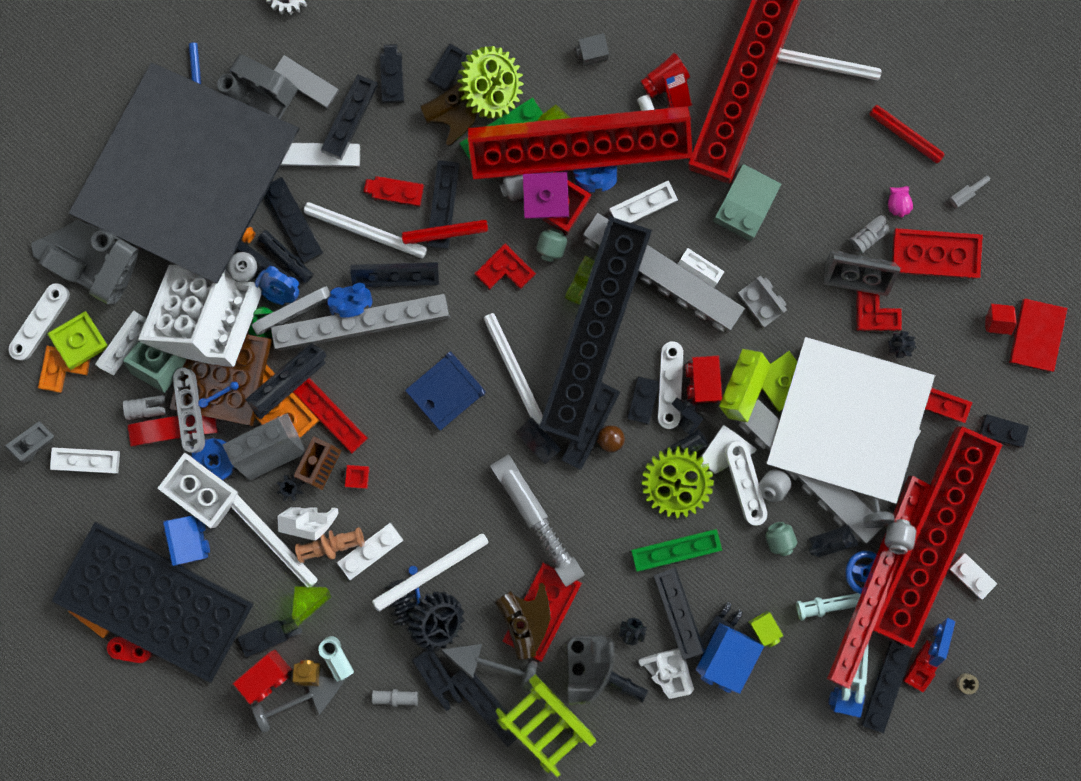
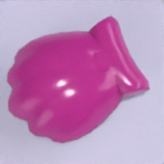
[888,186,913,218]

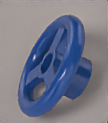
[845,551,877,594]

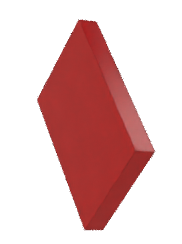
[1009,299,1068,372]

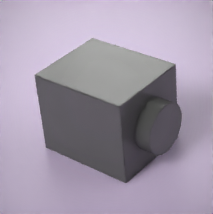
[575,33,609,66]

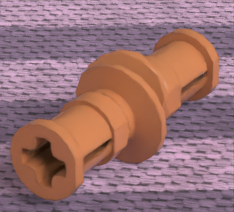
[295,527,365,563]

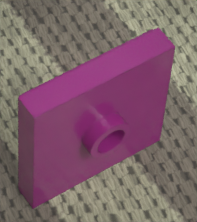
[523,172,569,219]

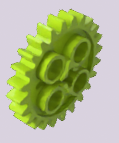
[457,46,524,118]
[642,446,714,518]

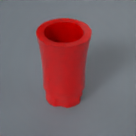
[640,53,690,98]

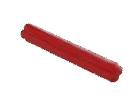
[869,105,945,163]
[402,220,488,244]

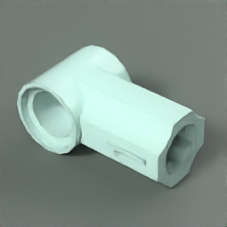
[319,636,354,682]

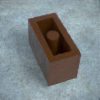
[294,436,342,490]

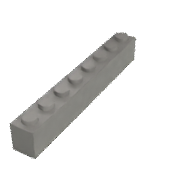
[583,213,745,332]
[271,294,450,351]
[739,400,882,543]

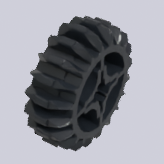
[406,591,465,651]

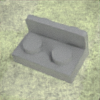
[737,276,787,328]

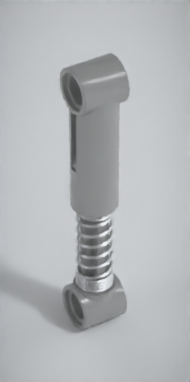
[490,454,585,587]

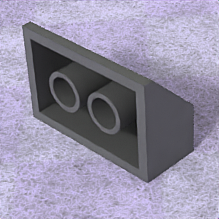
[823,251,900,296]
[222,413,306,480]

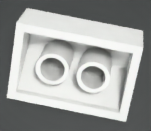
[158,453,238,528]

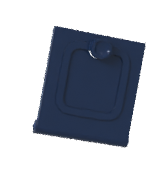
[405,351,486,431]

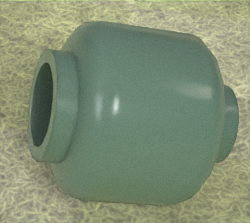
[536,228,567,262]
[765,522,797,556]

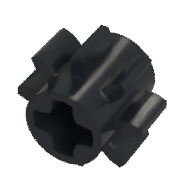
[888,331,916,358]
[276,475,304,501]
[619,618,647,645]

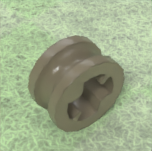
[956,673,979,695]

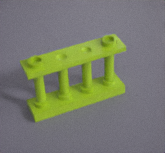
[496,674,597,777]

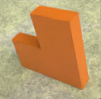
[38,346,91,393]

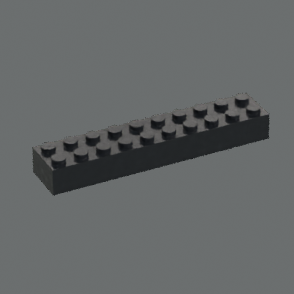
[539,216,652,442]

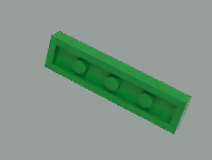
[460,98,544,162]
[631,529,722,571]

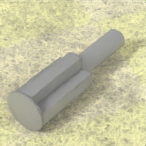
[949,176,990,208]

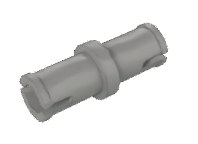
[372,689,418,707]

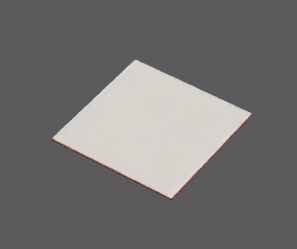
[767,337,935,503]

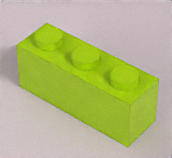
[719,349,771,422]

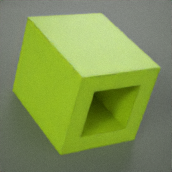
[748,611,783,647]

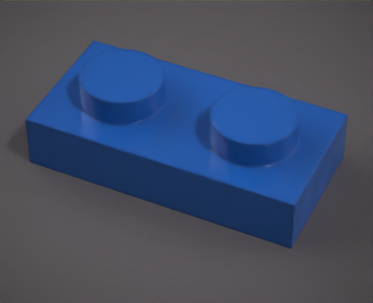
[928,618,956,667]

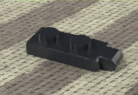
[380,44,405,103]

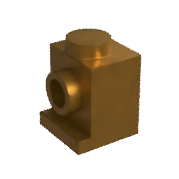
[293,660,320,686]

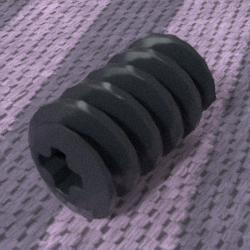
[384,577,417,626]

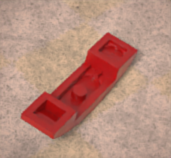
[128,415,218,447]

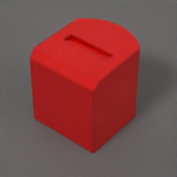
[985,304,1017,335]

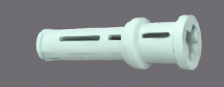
[796,593,861,621]

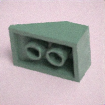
[713,164,781,241]
[123,341,187,393]

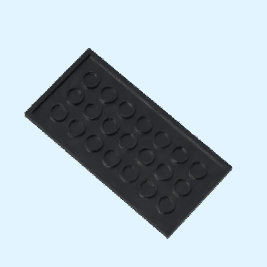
[52,522,254,683]

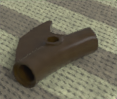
[420,82,479,146]
[495,583,551,660]

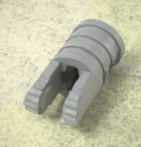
[849,215,889,254]
[123,395,165,420]

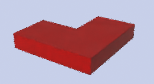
[475,243,536,290]
[856,290,902,331]

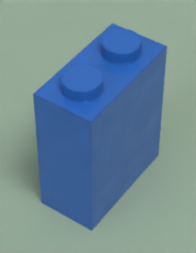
[696,623,764,694]

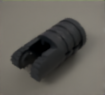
[665,429,708,455]

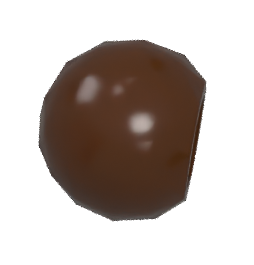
[597,425,625,453]

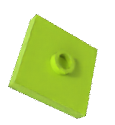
[47,311,108,370]
[762,351,797,412]

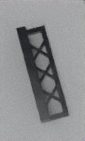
[245,343,327,420]

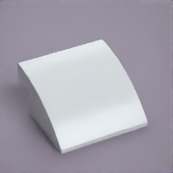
[138,265,262,367]

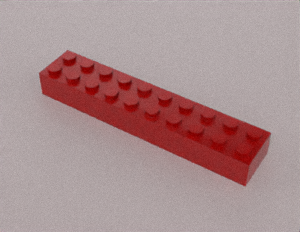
[689,0,801,184]
[468,106,692,179]
[873,426,1003,648]

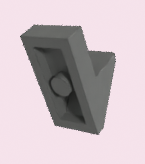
[5,421,54,463]

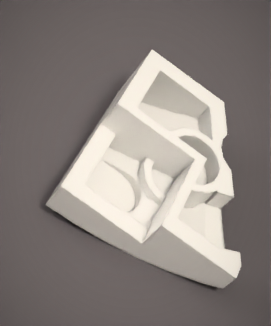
[701,425,757,474]
[277,507,338,541]
[639,648,694,699]

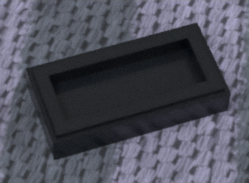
[428,43,468,92]

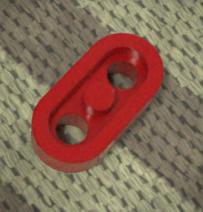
[107,636,153,663]

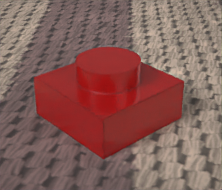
[345,465,370,489]

